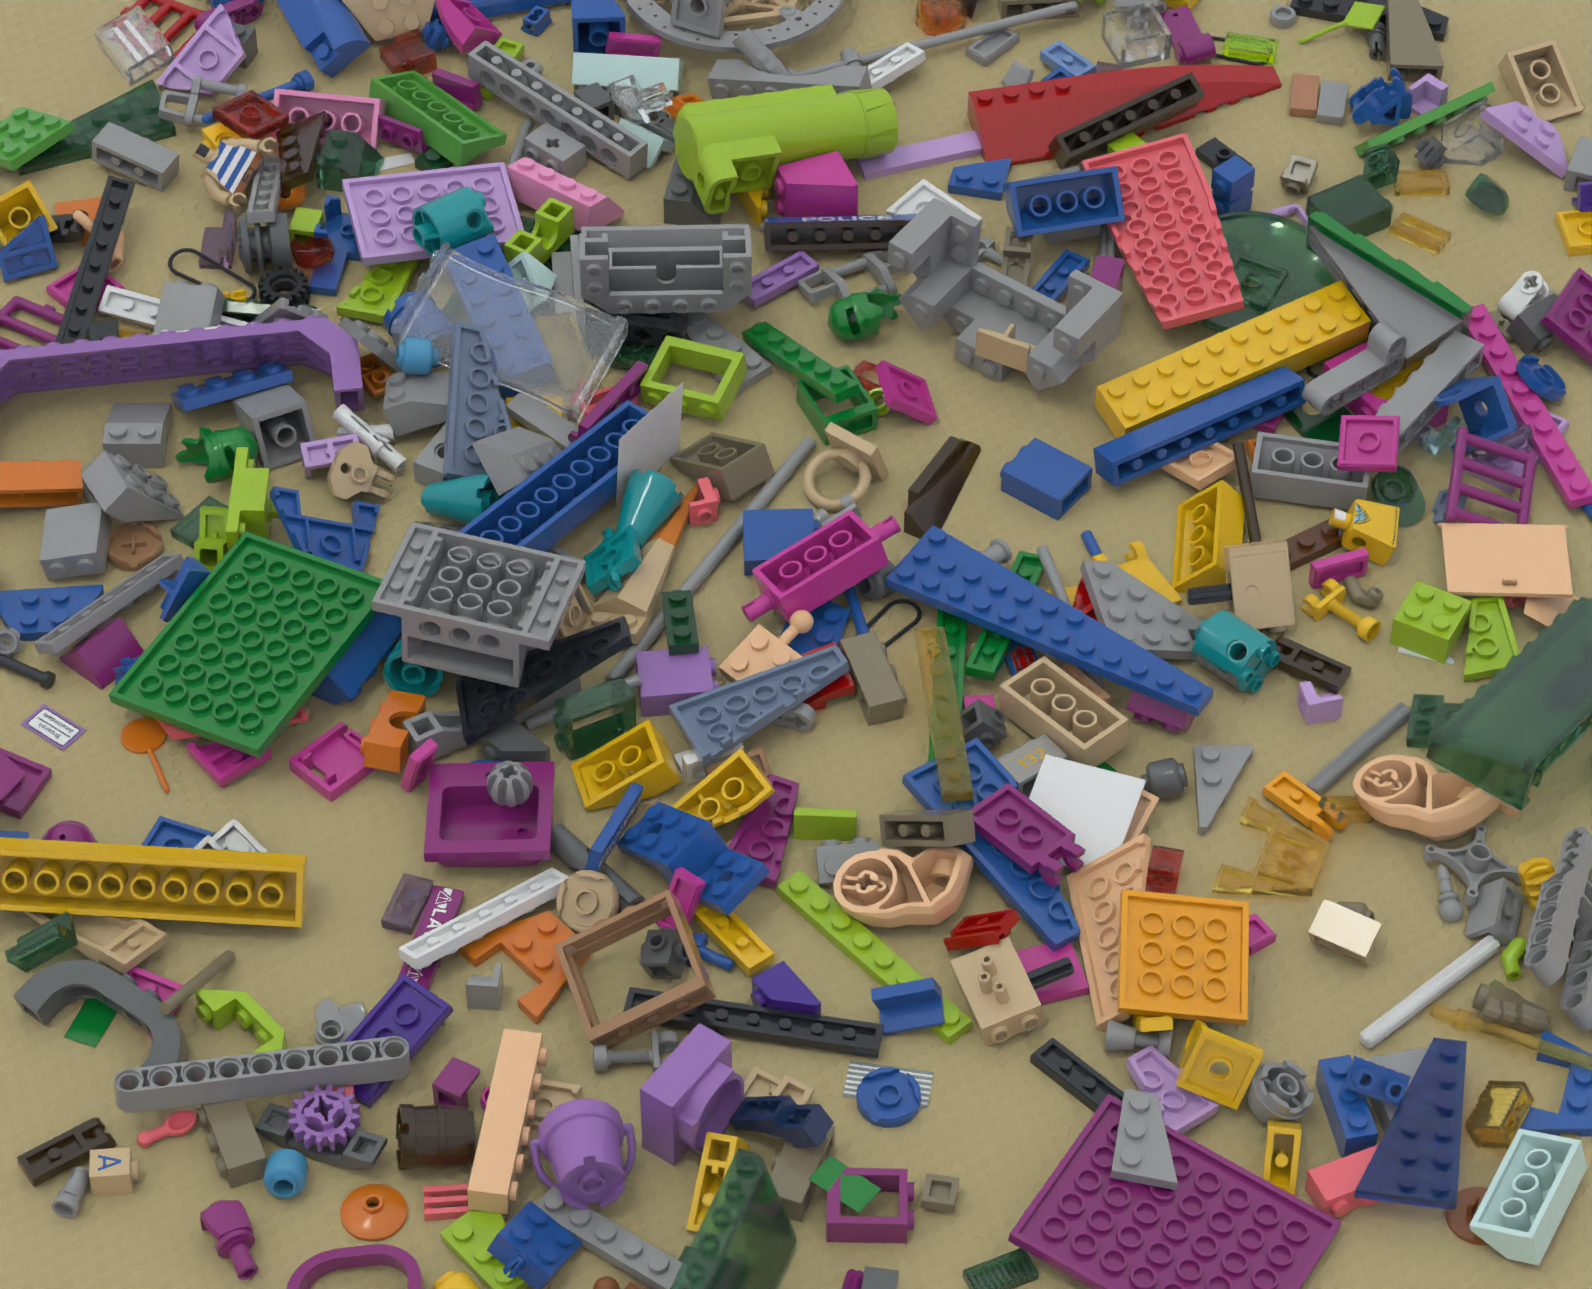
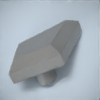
[1001,60,1035,87]

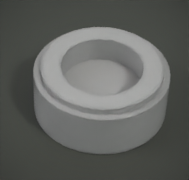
[1269,5,1296,29]

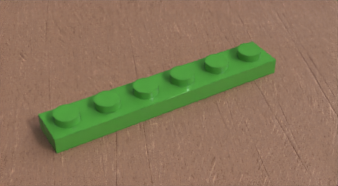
[1354,81,1496,157]

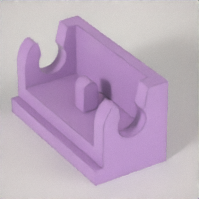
[300,433,359,477]

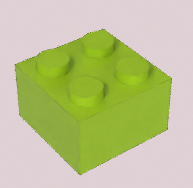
[1389,581,1472,664]

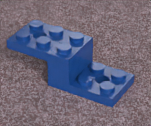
[616,801,770,916]

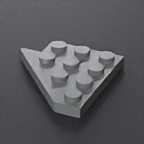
[1080,560,1202,660]

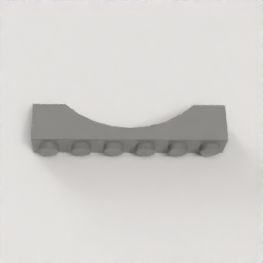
[707,58,872,99]
[402,677,581,759]

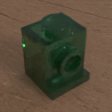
[1362,142,1400,191]

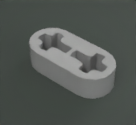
[770,702,816,732]

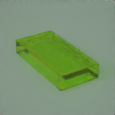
[1222,32,1279,63]

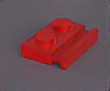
[943,909,1020,951]

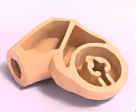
[1353,755,1500,841]
[833,847,974,928]

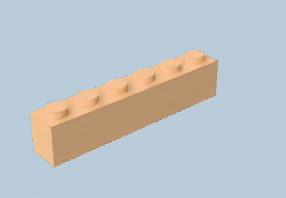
[467,1029,548,1214]

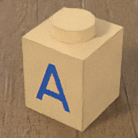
[89,1147,139,1197]

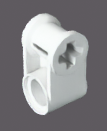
[1497,271,1550,321]

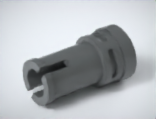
[1365,22,1386,61]

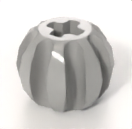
[486,760,533,807]

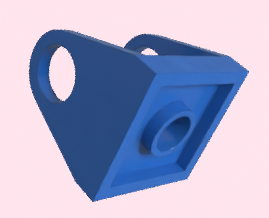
[1434,375,1518,454]

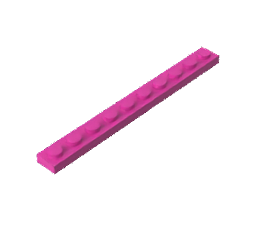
[1467,304,1592,509]

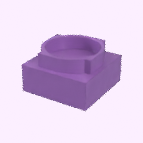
[640,1023,744,1166]

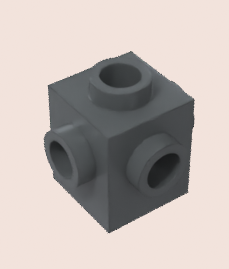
[956,699,1008,750]
[639,927,688,979]

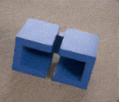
[1211,155,1255,224]

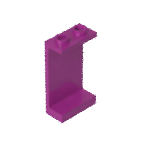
[378,68,483,154]

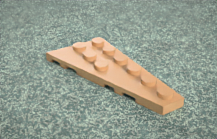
[1066,833,1151,1031]

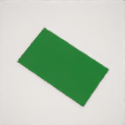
[64,998,117,1047]
[808,1155,881,1213]

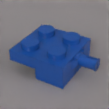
[487,1201,582,1289]

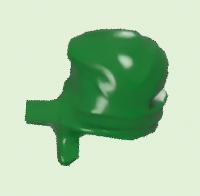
[827,287,902,342]
[175,425,258,483]

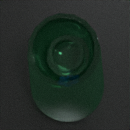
[1371,465,1425,527]

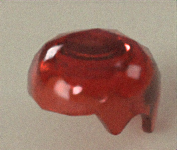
[290,235,335,270]

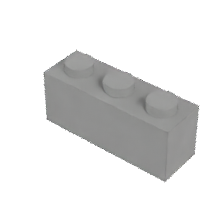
[92,122,179,192]

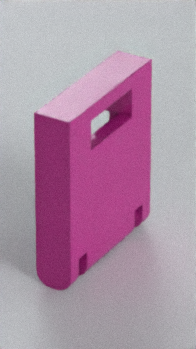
[288,722,375,802]

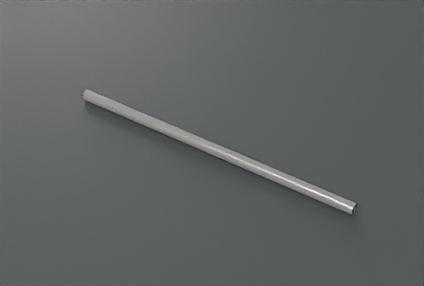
[604,436,816,685]

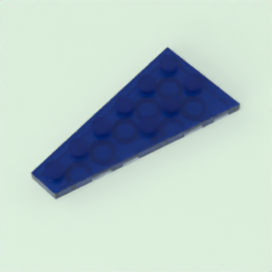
[1354,1037,1467,1210]

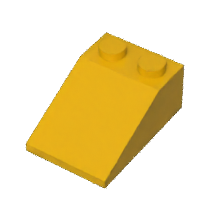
[571,719,681,811]

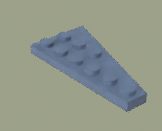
[443,321,512,479]
[669,645,849,767]

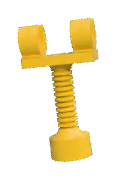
[1301,578,1381,642]

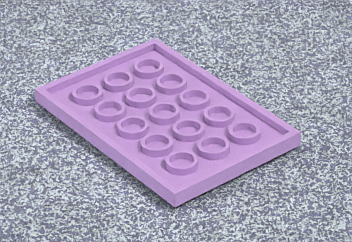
[342,162,524,266]

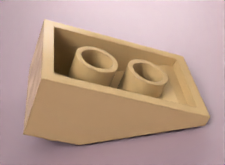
[1498,39,1584,122]

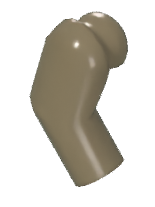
[1342,576,1383,608]

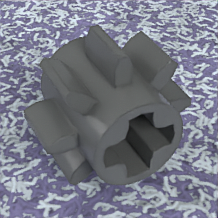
[1414,135,1447,169]

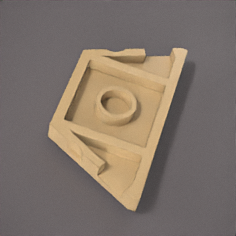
[342,0,435,41]

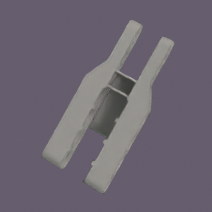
[1524,827,1592,1031]

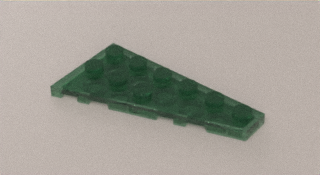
[18,79,176,176]

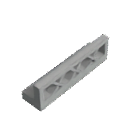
[551,235,586,336]

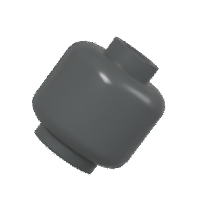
[856,560,896,601]
[1141,758,1188,801]

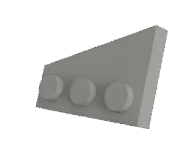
[1110,1088,1178,1190]

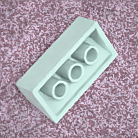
[572,52,684,97]
[1469,1128,1587,1266]

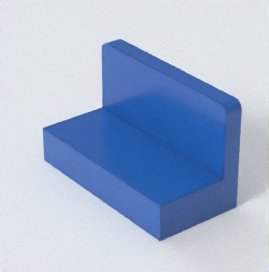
[871,977,945,1036]

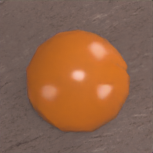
[278,184,307,212]

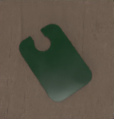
[1284,406,1352,442]

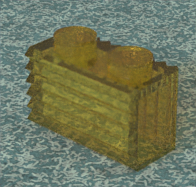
[1465,1080,1534,1149]

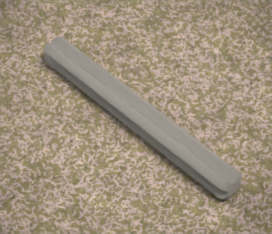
[1306,702,1411,795]

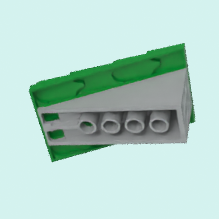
[1306,211,1473,370]

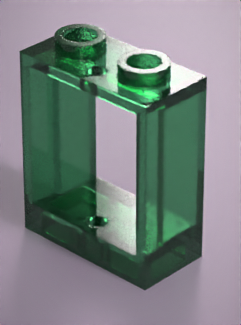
[553,676,636,761]

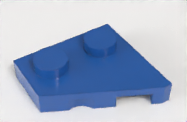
[0,215,58,281]

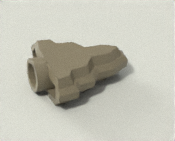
[1471,980,1550,1033]

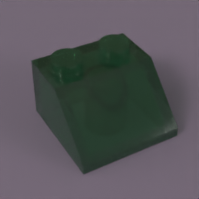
[316,129,385,192]

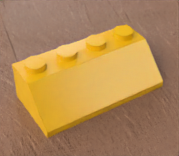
[1172,480,1244,593]

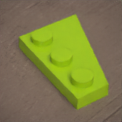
[440,1210,530,1289]

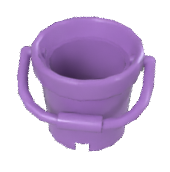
[530,1099,636,1210]

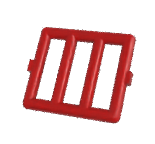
[105,0,204,63]

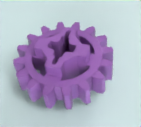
[288,1084,361,1152]

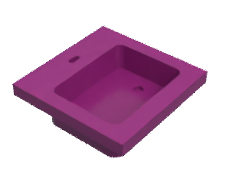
[424,761,555,867]

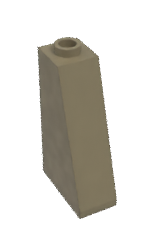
[1385,0,1444,82]

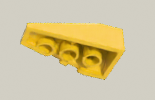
[671,748,775,828]

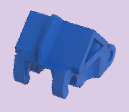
[1349,67,1413,126]

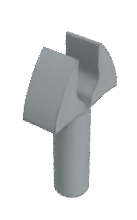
[978,238,1003,266]

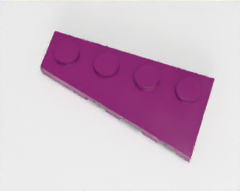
[728,774,799,889]

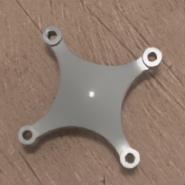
[1422,824,1521,906]

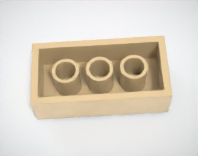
[999,656,1129,767]

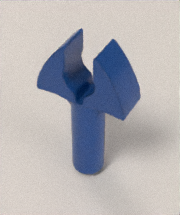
[685,933,735,971]

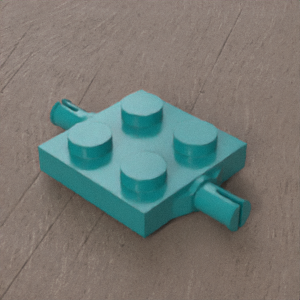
[584,525,642,595]

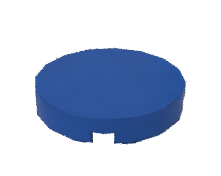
[1516,355,1566,402]
[856,1067,921,1128]

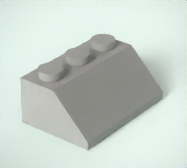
[472,426,562,496]

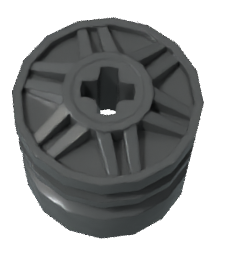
[237,212,293,274]

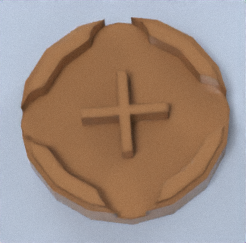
[107,522,164,571]

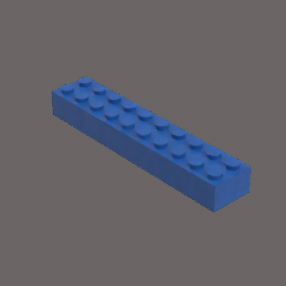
[458,400,649,552]

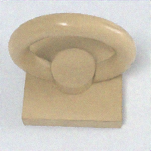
[803,422,889,511]

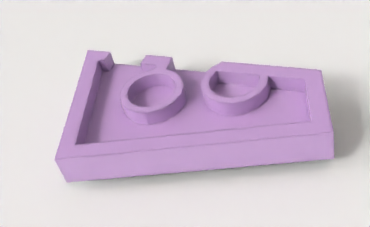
[1126,1045,1219,1134]

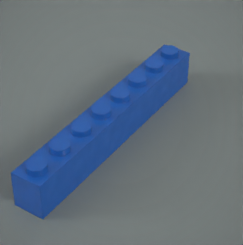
[1093,366,1306,487]

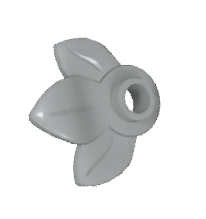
[315,998,365,1045]

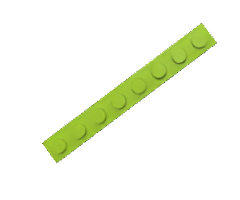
[777,870,973,1045]

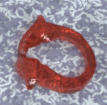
[853,360,881,391]

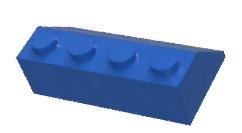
[1003,166,1125,237]
[311,612,402,705]

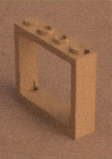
[555,889,716,1049]

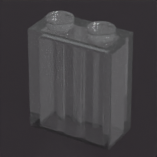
[94,5,175,86]

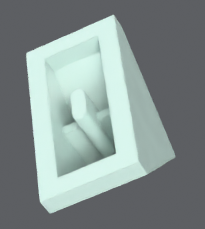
[508,252,557,314]

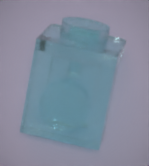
[1415,416,1465,456]

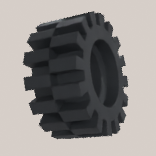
[258,267,310,307]

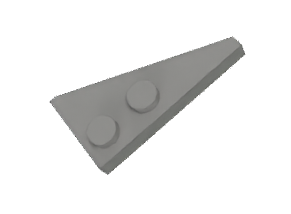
[1193,745,1253,835]

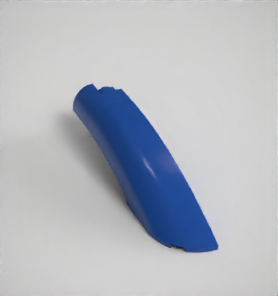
[277,0,371,78]

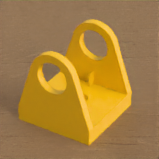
[1176,1020,1263,1110]

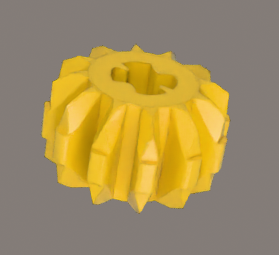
[1518,856,1555,911]

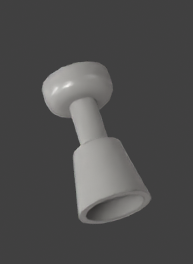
[1104,1019,1173,1060]

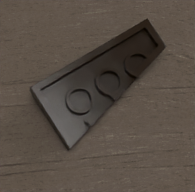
[276,111,329,191]

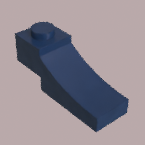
[729,1095,834,1147]

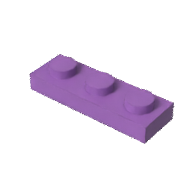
[744,250,819,308]

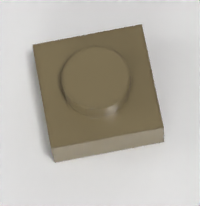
[921,1173,959,1213]

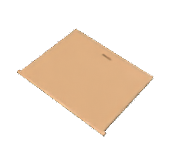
[1438,523,1573,598]

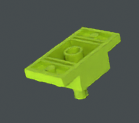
[225,447,280,551]

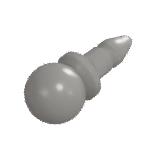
[1437,864,1464,923]

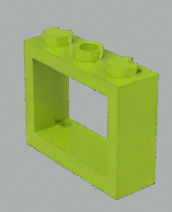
[640,335,748,422]

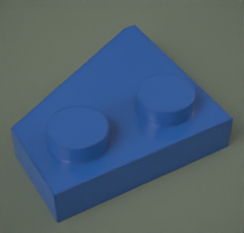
[948,158,1011,201]

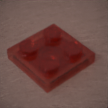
[212,90,289,139]

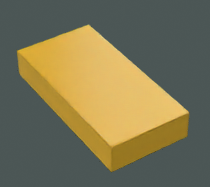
[1131,1014,1173,1032]

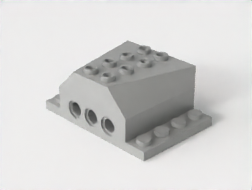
[372,522,586,688]

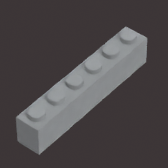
[1376,330,1484,454]

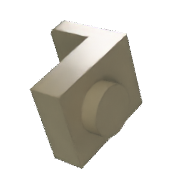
[1280,154,1318,194]

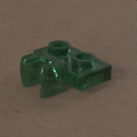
[1406,694,1466,748]

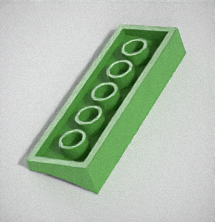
[369,70,507,167]

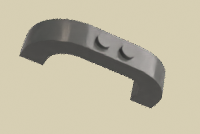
[13,960,189,1067]

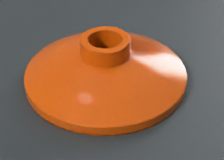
[340,1184,408,1241]

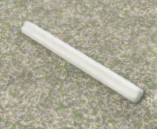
[1359,935,1500,1049]

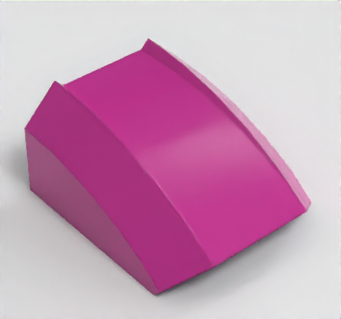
[435,0,502,54]

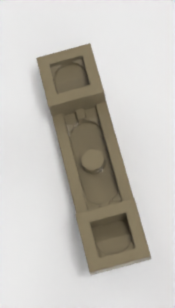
[1001,226,1033,287]

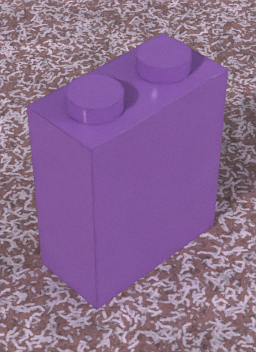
[635,646,719,717]

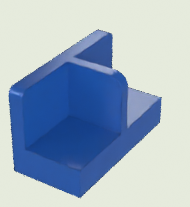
[159,557,211,622]

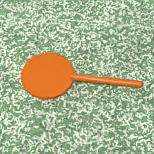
[121,718,170,793]

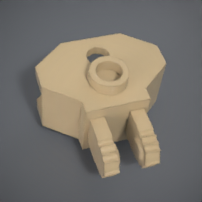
[326,441,397,500]

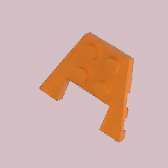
[457,911,591,1024]

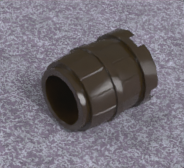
[396,1104,475,1170]

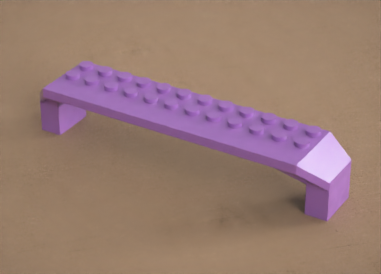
[0,316,365,411]

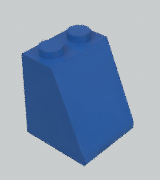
[571,0,626,54]

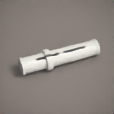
[332,404,408,473]

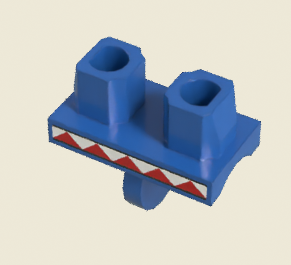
[1342,1055,1411,1107]

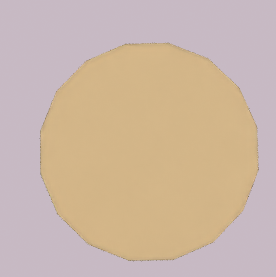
[556,870,619,933]

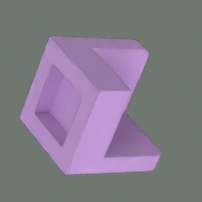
[1407,73,1449,116]
[1296,681,1343,725]

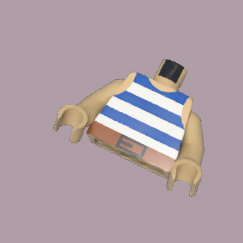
[193,137,279,214]

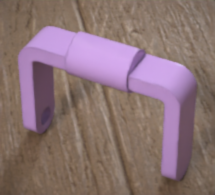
[1260,204,1308,239]

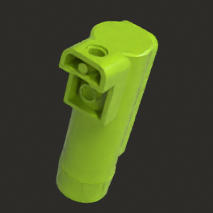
[672,84,898,214]

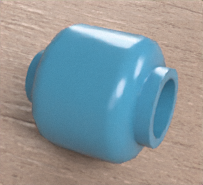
[396,337,439,375]
[263,1148,309,1198]

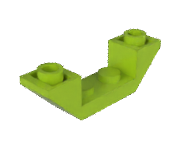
[195,989,287,1053]

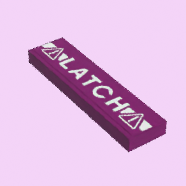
[397,885,465,990]

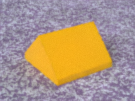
[0,180,58,246]

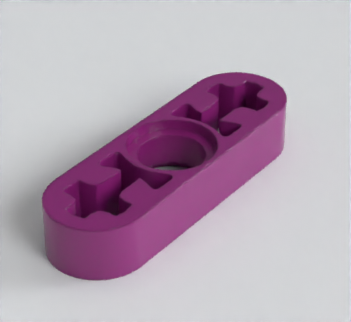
[194,0,263,31]

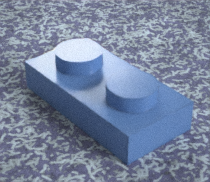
[1040,40,1096,76]

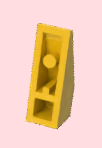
[686,1132,750,1236]

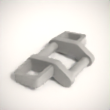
[158,75,269,137]
[798,248,903,303]

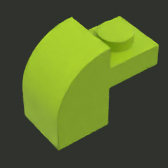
[194,506,228,571]

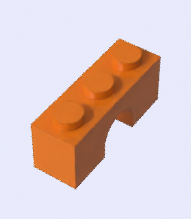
[360,690,426,773]

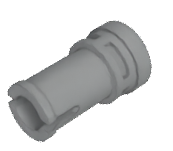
[51,1167,90,1219]

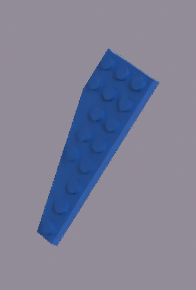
[902,737,1081,952]

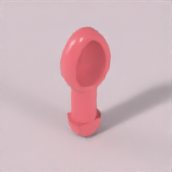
[136,1110,198,1148]

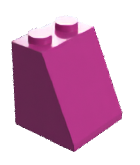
[774,151,858,217]

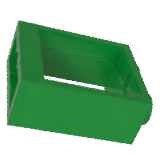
[796,365,878,446]

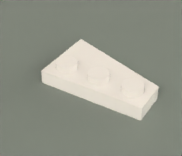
[886,179,983,227]

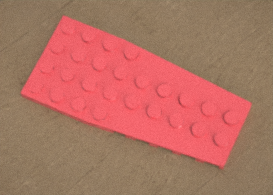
[1082,133,1245,330]

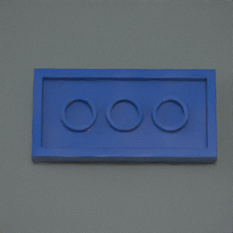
[171,360,294,412]

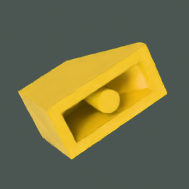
[1262,1120,1302,1196]

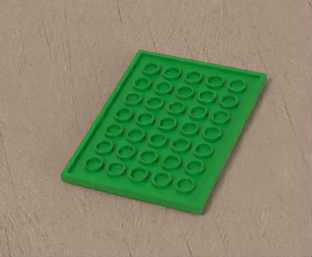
[108,531,383,758]

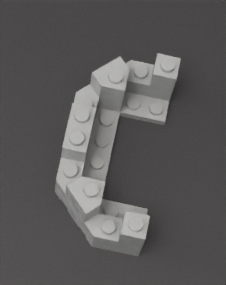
[888,198,1123,391]

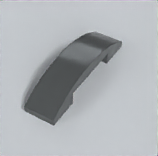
[255,1103,388,1169]

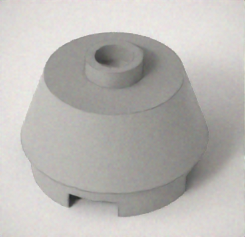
[1247,1060,1314,1123]

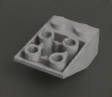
[81,450,185,522]

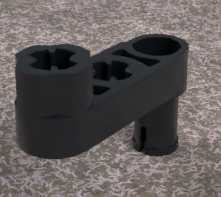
[601,312,689,357]

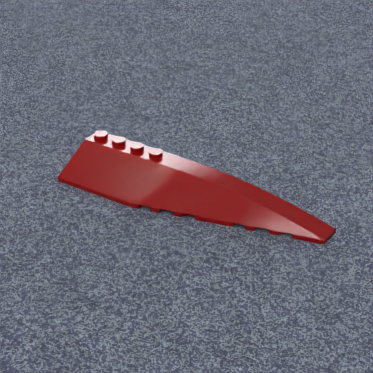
[967,65,1282,166]

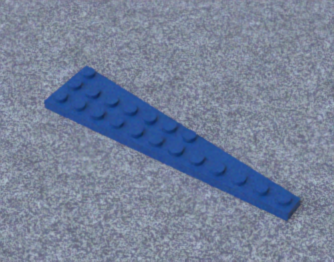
[885,525,1213,717]

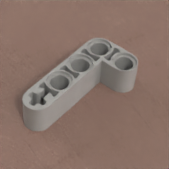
[1302,321,1407,416]

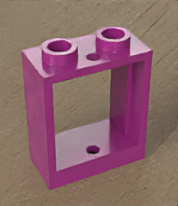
[826,1168,914,1244]

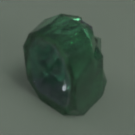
[1465,173,1509,215]

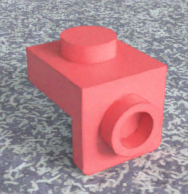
[688,477,721,527]

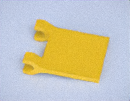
[1091,540,1183,605]

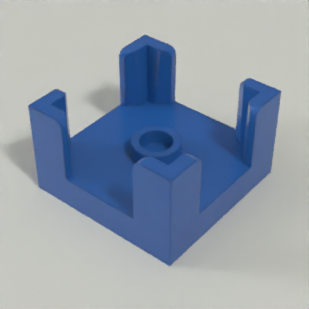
[314,195,361,261]

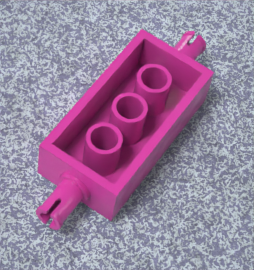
[741,510,901,624]

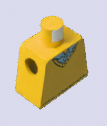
[1329,499,1400,566]

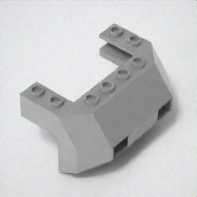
[579,224,752,314]

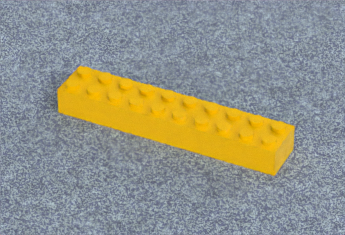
[1094,280,1371,438]
[0,837,307,928]

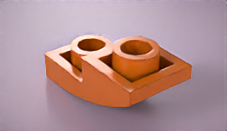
[360,352,392,398]

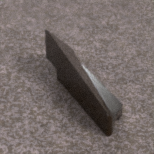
[904,436,981,539]

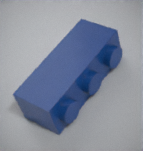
[1315,1055,1378,1158]

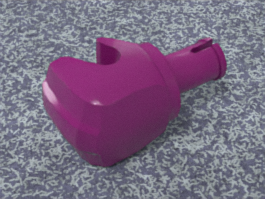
[200,1200,258,1280]

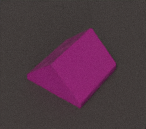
[60,618,144,690]

